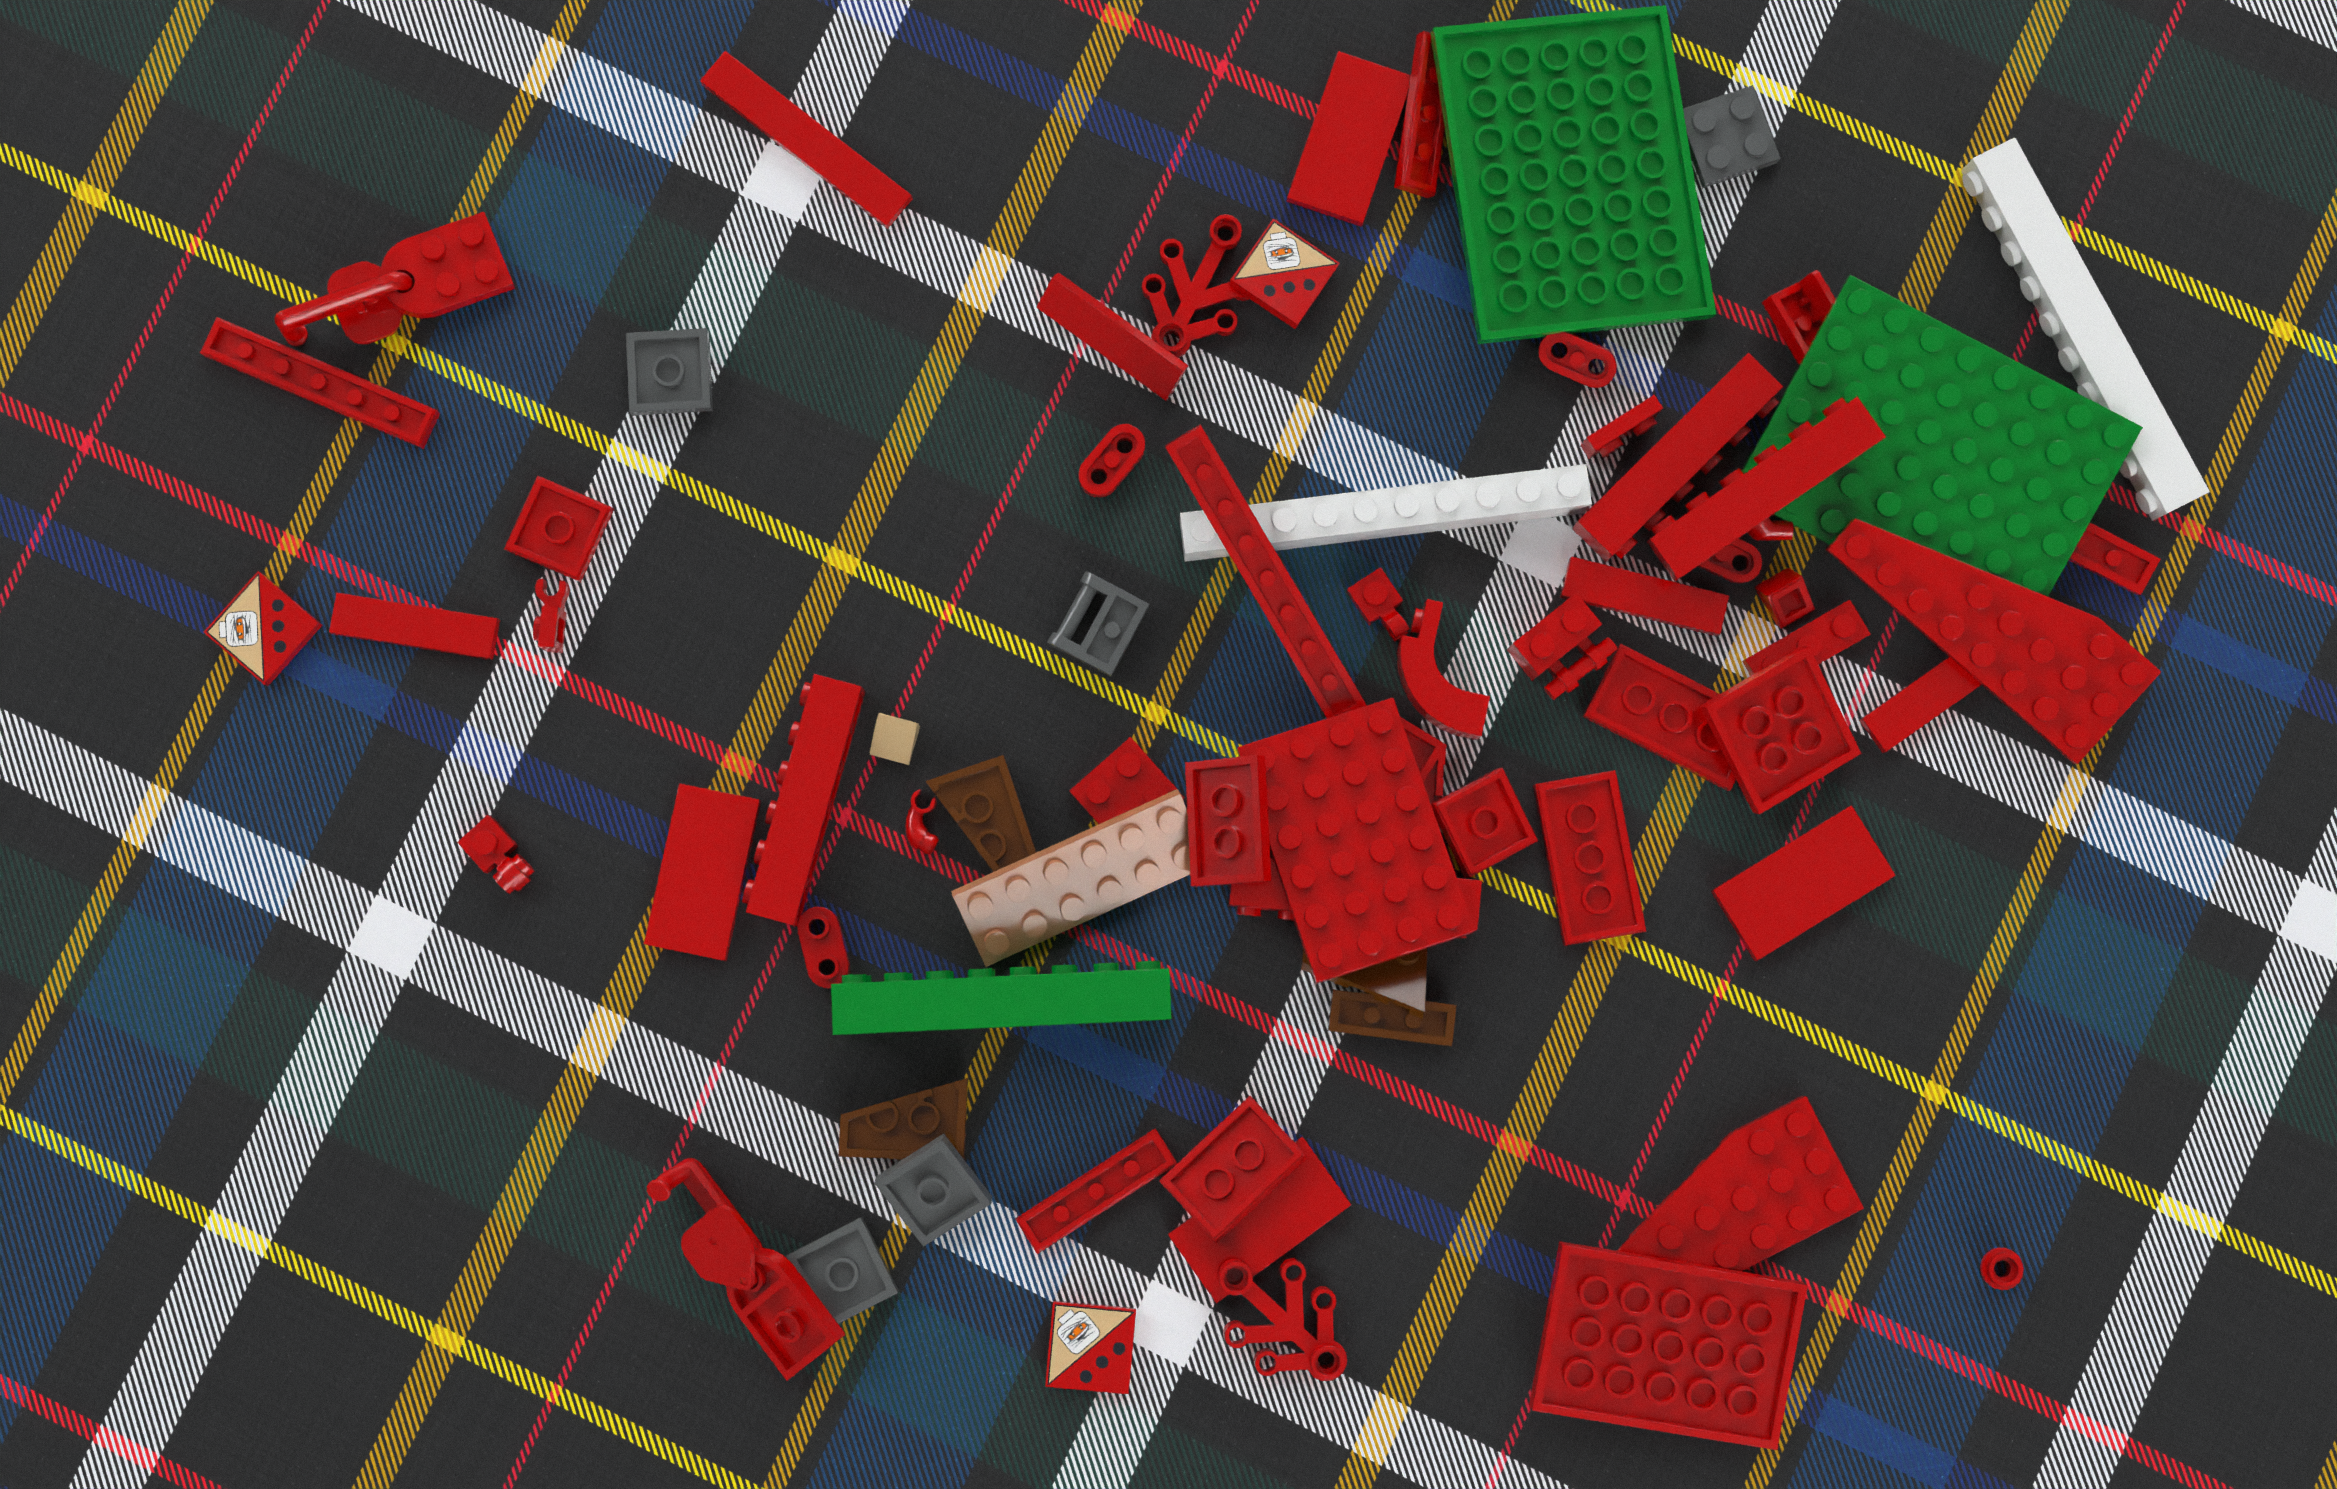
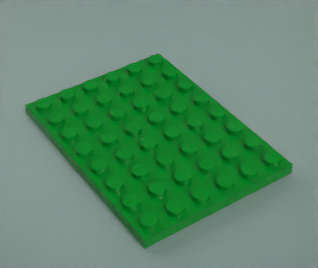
[1430,5,1716,344]
[1742,275,2143,597]

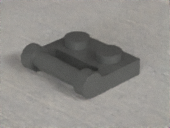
[1047,571,1149,677]

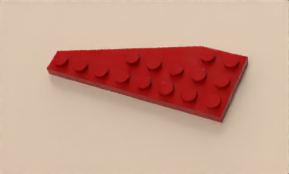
[1826,518,2162,765]
[1617,1096,1864,1271]

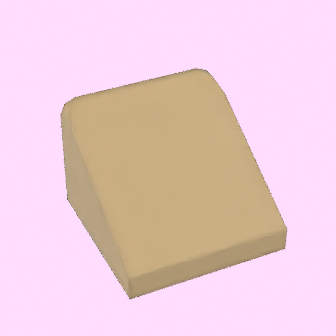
[870,713,920,765]

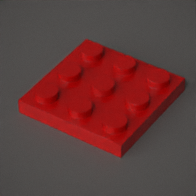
[1700,646,1862,815]

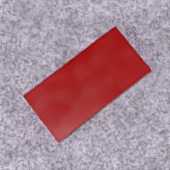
[1286,51,1411,227]
[1582,644,1736,791]
[1533,770,1647,946]
[644,783,761,961]
[1711,805,1896,961]
[1168,1136,1351,1303]

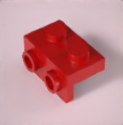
[1762,270,1835,365]

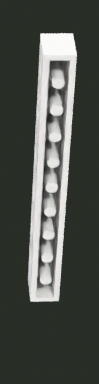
[1961,138,2210,521]
[1180,464,1592,562]

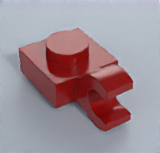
[1346,567,1410,642]
[533,579,570,653]

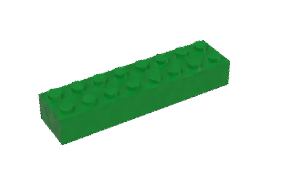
[831,961,1172,1035]

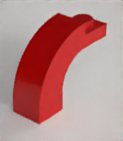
[1397,599,1490,741]

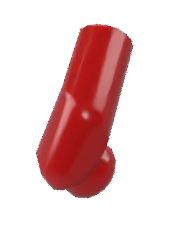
[1747,518,1793,541]

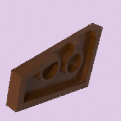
[925,755,1036,872]
[1301,948,1428,1019]
[838,1078,969,1160]

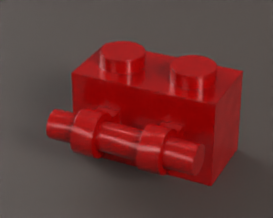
[1507,592,1618,700]

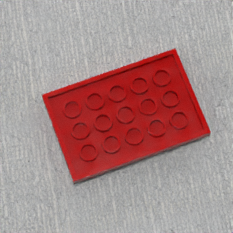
[1236,698,1475,984]
[1529,1241,1808,1450]

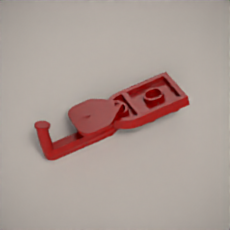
[274,212,515,346]
[646,1158,846,1381]

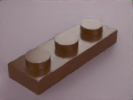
[1327,989,1457,1046]

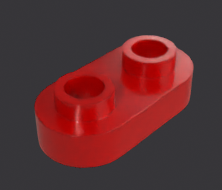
[1539,332,1617,388]
[1079,424,1145,498]
[1698,538,1762,584]
[797,907,850,988]

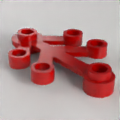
[1142,214,1249,358]
[1218,1258,1347,1381]

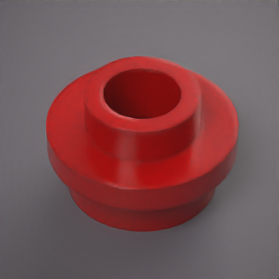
[1980,1247,2024,1290]

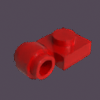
[457,815,535,894]

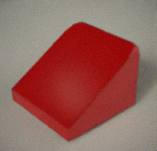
[1756,568,1815,629]

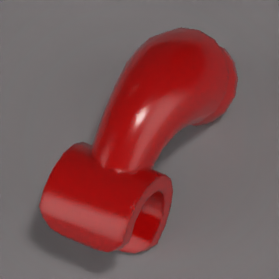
[905,789,939,854]

